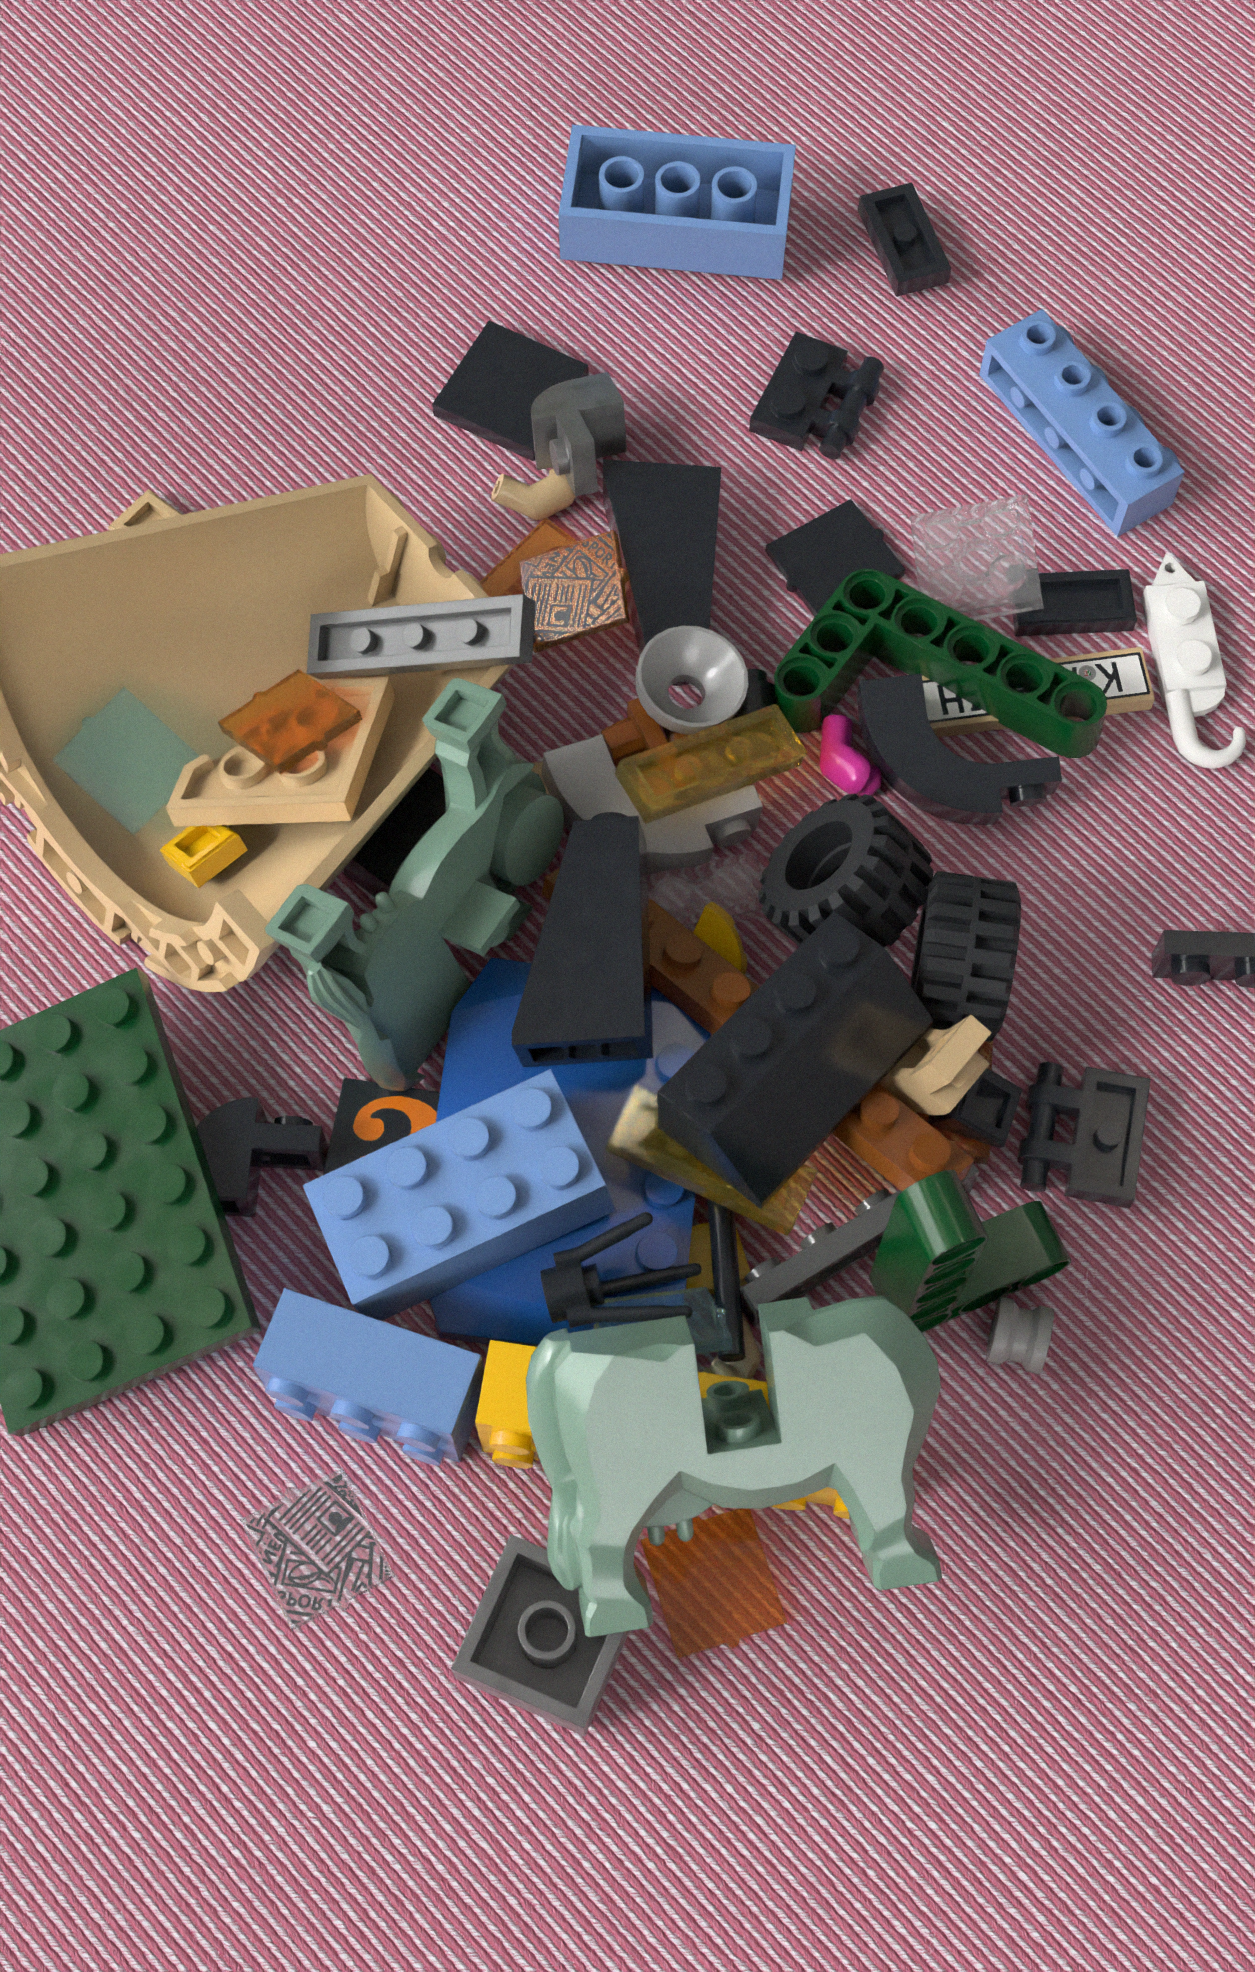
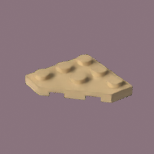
[166,677,396,827]

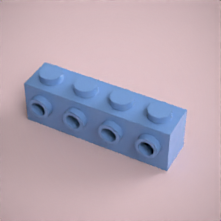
[979,309,1185,537]

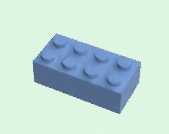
[558,124,796,280]
[302,1069,616,1321]

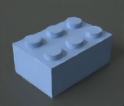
[253,1288,484,1466]

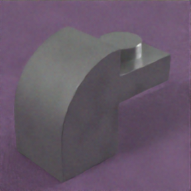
[531,372,627,496]

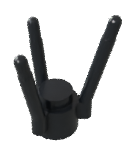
[540,1212,702,1328]

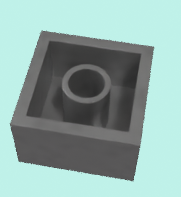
[451,1534,629,1736]

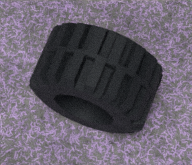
[758,794,934,947]
[910,871,1021,1042]

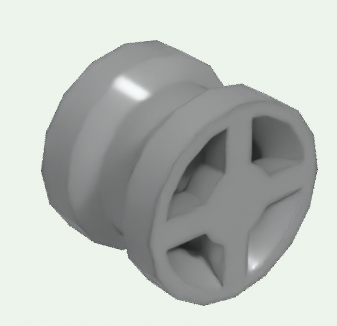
[986,1296,1054,1375]

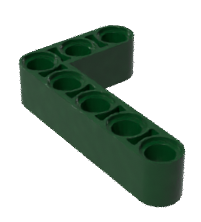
[774,569,1107,758]
[869,1170,1072,1333]

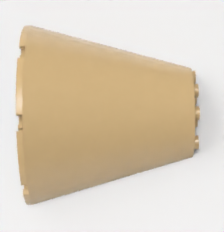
[0,474,515,992]

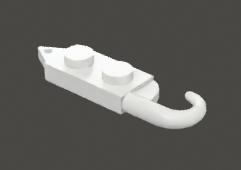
[1141,553,1246,768]

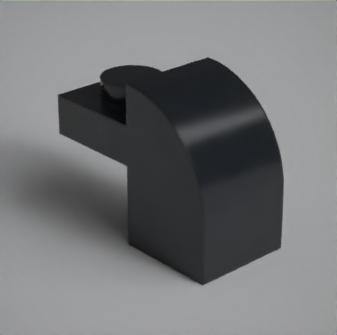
[196,1097,328,1217]

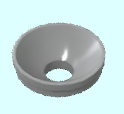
[635,626,749,735]

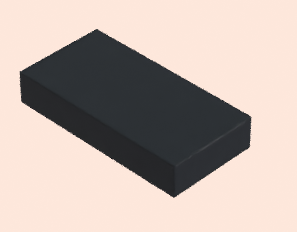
[1008,569,1137,637]

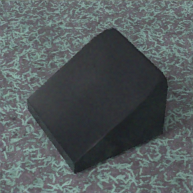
[928,1068,1023,1148]

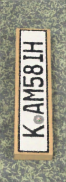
[922,647,1155,738]

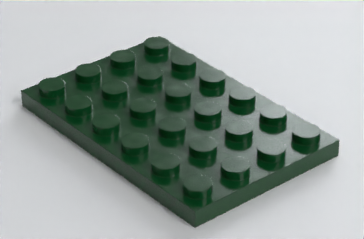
[0,968,262,1437]

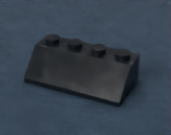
[657,911,933,1209]

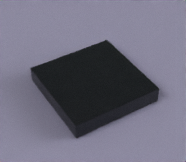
[432,320,589,462]

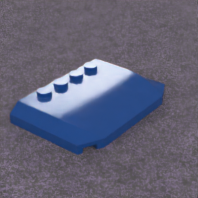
[428,957,711,1347]

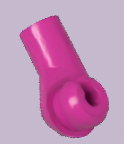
[819,715,882,796]

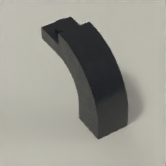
[856,674,1062,825]

